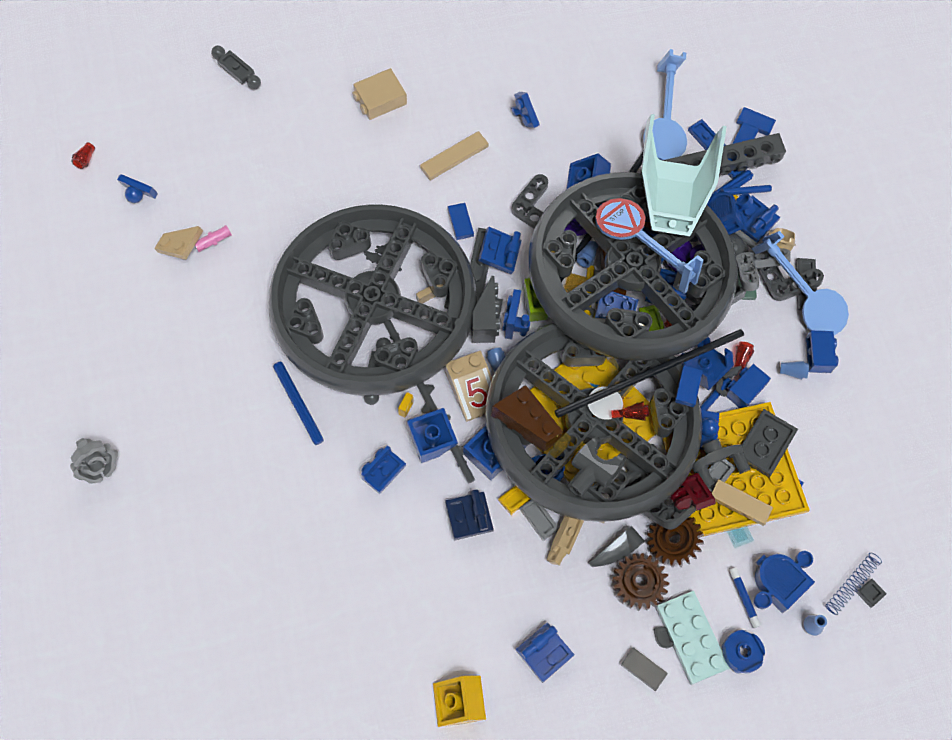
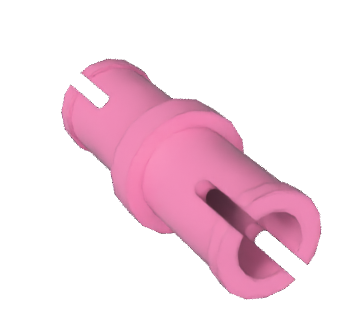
[195,225,232,252]

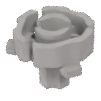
[70,438,118,484]

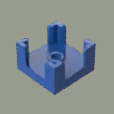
[681,337,734,390]

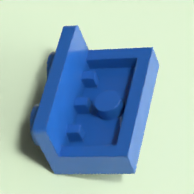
[361,445,406,494]

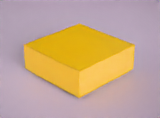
[398,392,414,418]

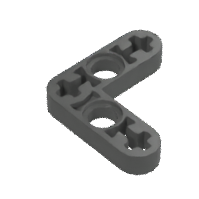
[512,174,548,229]
[757,266,824,301]
[642,502,696,529]

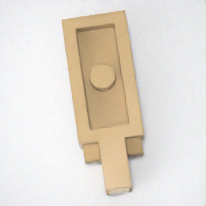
[547,516,584,566]

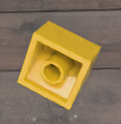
[433,676,486,727]

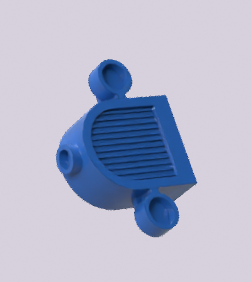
[707,192,753,235]
[754,551,815,613]

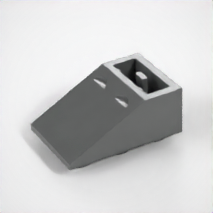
[472,276,500,343]

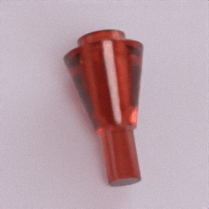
[611,401,649,421]

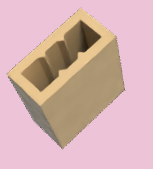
[352,68,407,120]

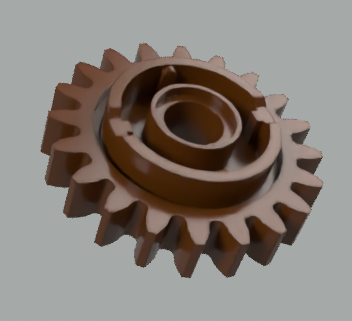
[647,517,704,567]
[612,553,669,611]

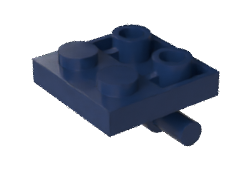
[445,490,494,541]

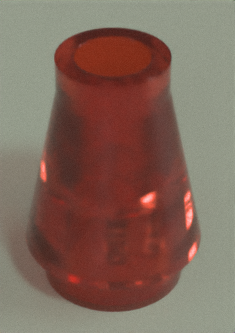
[71,142,95,169]
[734,341,755,371]

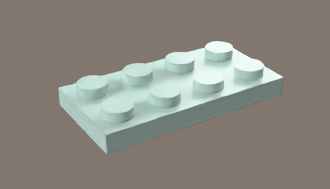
[656,591,730,685]

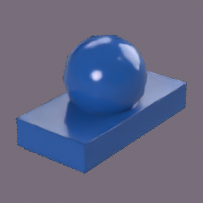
[117,174,158,203]
[699,410,719,450]

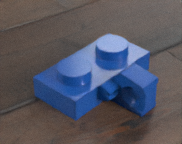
[511,92,540,128]

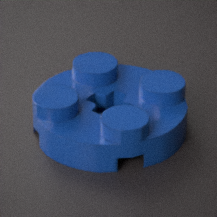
[721,630,765,674]

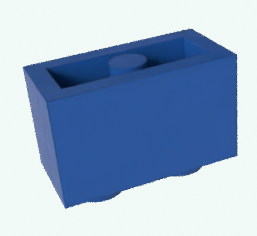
[806,330,839,373]
[726,364,771,408]

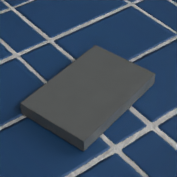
[742,409,798,478]

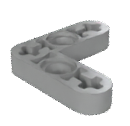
[736,248,791,291]

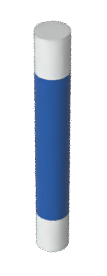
[729,567,761,628]

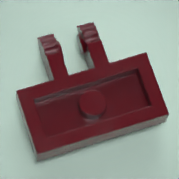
[670,473,716,511]

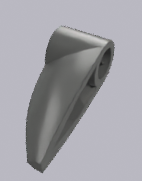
[589,526,645,567]

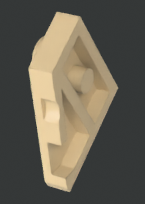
[154,226,203,260]

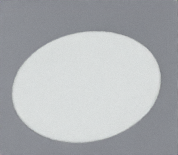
[588,387,623,420]

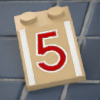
[445,350,492,422]

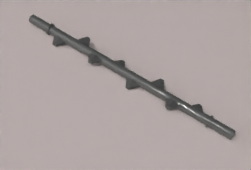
[384,320,475,483]

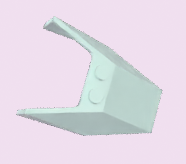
[642,114,727,237]

